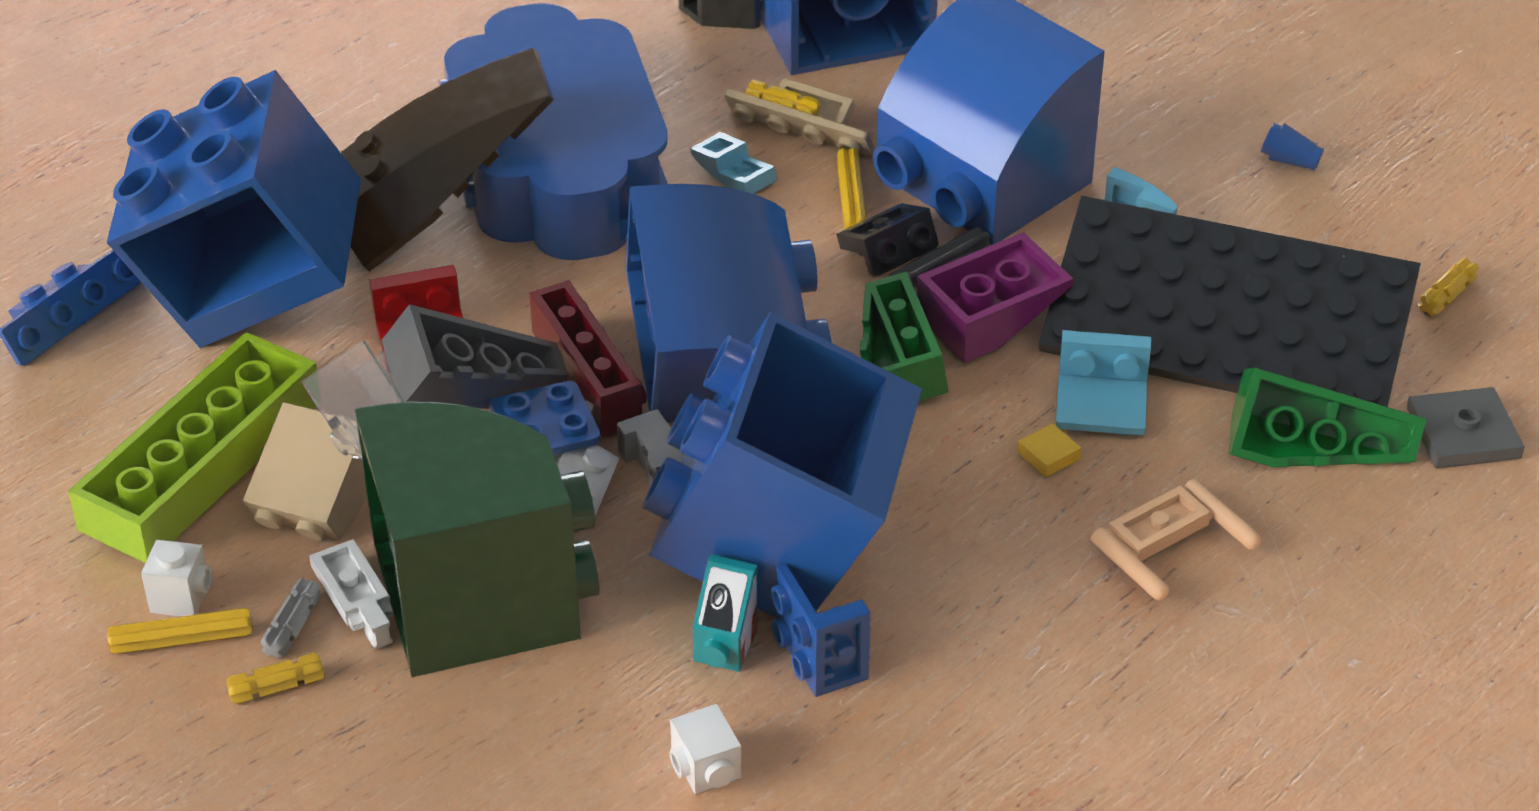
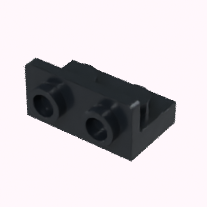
[836,203,939,277]

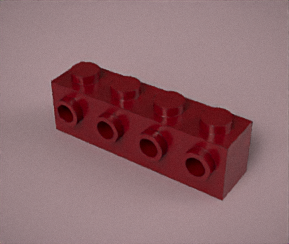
[529,280,647,437]

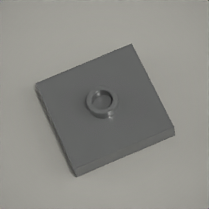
[1407,387,1525,468]

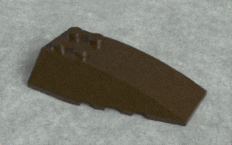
[341,48,554,272]

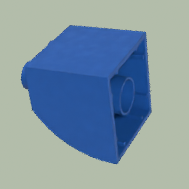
[760,0,938,75]
[873,0,1105,245]
[625,184,832,423]

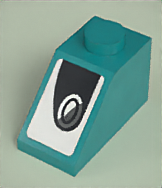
[692,554,758,672]

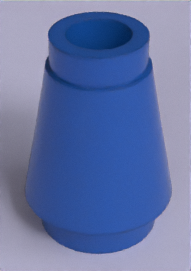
[1261,123,1324,171]

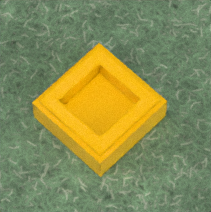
[1017,423,1082,477]

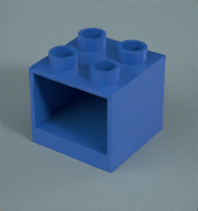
[106,70,361,348]
[642,312,922,617]

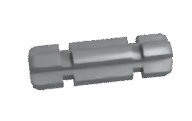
[261,578,321,659]

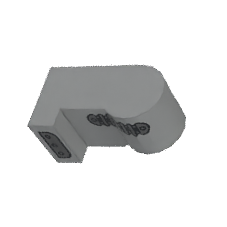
[617,409,685,488]

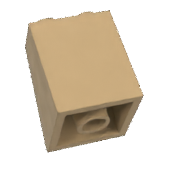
[243,402,367,540]

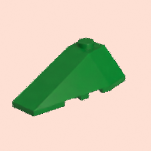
[1228,368,1427,467]

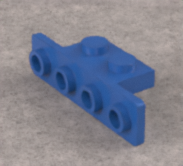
[0,249,141,366]

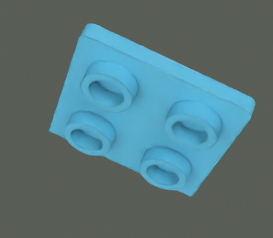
[1056,330,1151,435]

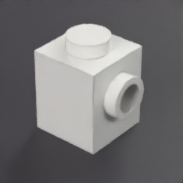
[141,540,212,616]
[670,704,741,794]

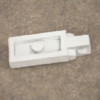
[309,539,393,649]

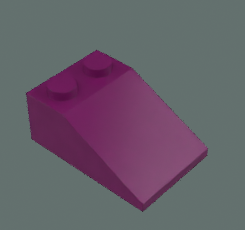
[917,232,1073,363]

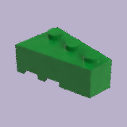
[860,271,949,401]

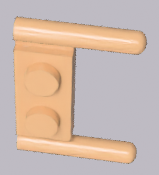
[1091,479,1262,601]

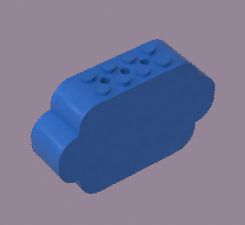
[439,3,668,260]

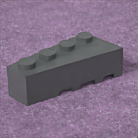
[381,304,568,409]

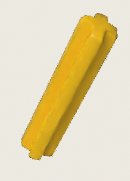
[837,148,866,230]
[107,607,253,654]

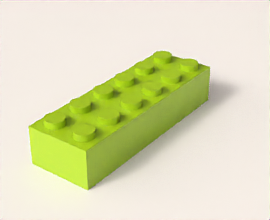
[68,332,322,563]

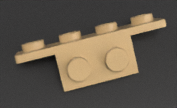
[724,78,875,157]

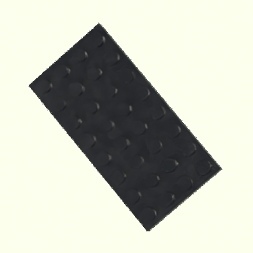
[1039,196,1421,407]

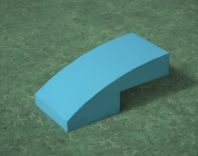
[690,132,777,194]
[1104,167,1178,214]

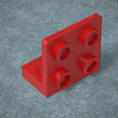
[369,264,464,373]

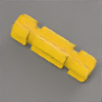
[746,80,821,116]
[1418,258,1479,316]
[227,652,324,704]

